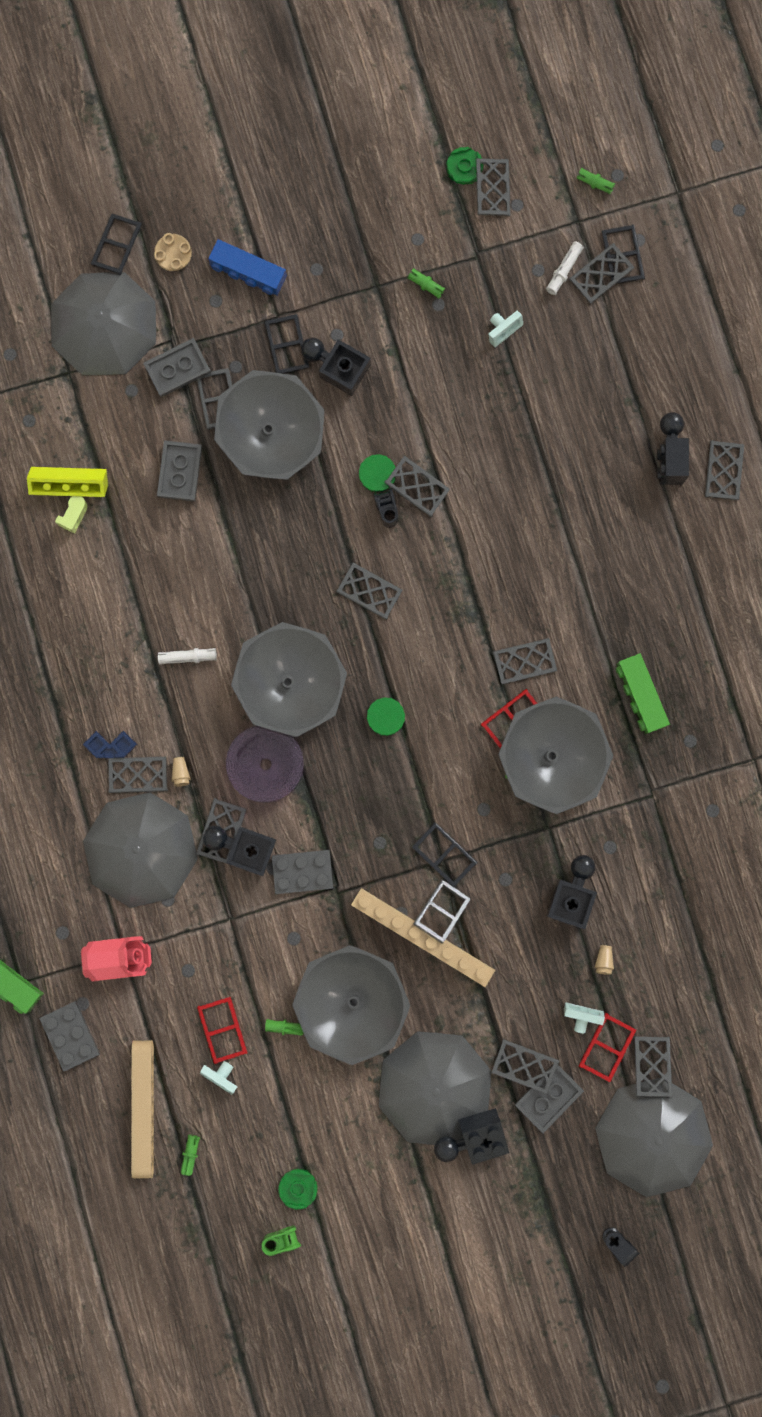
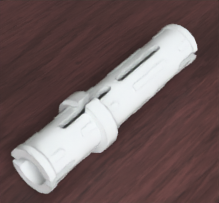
[546,241,584,295]
[158,648,217,665]

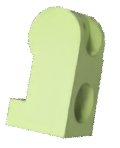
[55,496,87,533]

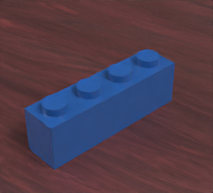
[208,239,287,296]

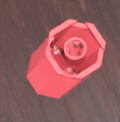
[81,936,152,981]

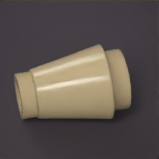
[172,757,191,787]
[594,945,614,975]

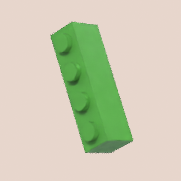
[616,653,670,734]
[0,960,44,1014]

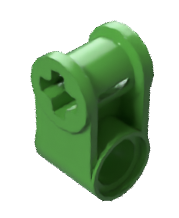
[262,1226,301,1256]

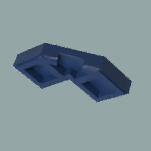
[83,731,138,758]

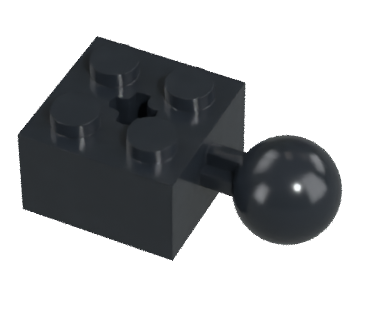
[301,337,371,396]
[656,412,689,485]
[203,826,276,876]
[546,855,597,929]
[434,1108,510,1165]

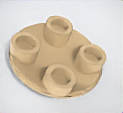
[154,233,192,271]

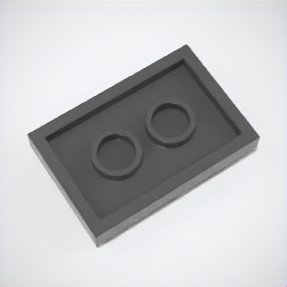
[144,338,211,397]
[157,441,202,502]
[272,850,333,894]
[39,1001,100,1072]
[514,1065,584,1133]

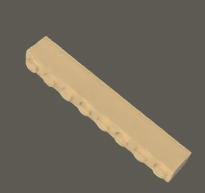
[351,888,495,987]

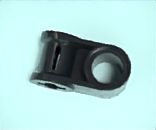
[373,489,398,528]
[602,1227,640,1267]

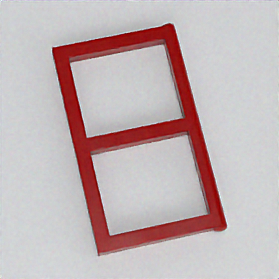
[481,689,538,749]
[197,997,248,1064]
[579,1013,636,1082]

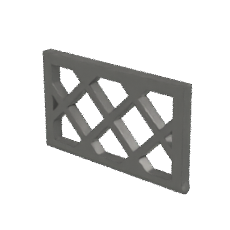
[476,158,511,216]
[569,243,634,304]
[705,440,744,500]
[384,455,450,517]
[336,563,403,620]
[493,638,557,685]
[108,757,168,793]
[196,798,247,863]
[634,1037,672,1098]
[492,1039,559,1094]

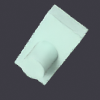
[488,311,524,347]
[564,1002,605,1033]
[200,1061,237,1095]

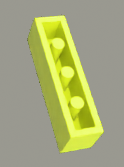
[27,467,108,497]

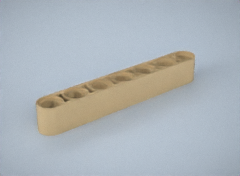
[131,1040,154,1178]

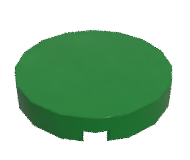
[447,147,483,185]
[359,454,396,493]
[367,697,405,736]
[278,1168,318,1210]

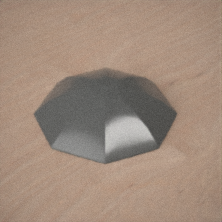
[51,272,156,375]
[214,370,324,480]
[231,622,347,737]
[498,696,613,814]
[83,793,198,908]
[292,945,411,1065]
[379,1031,491,1145]
[595,1077,713,1197]

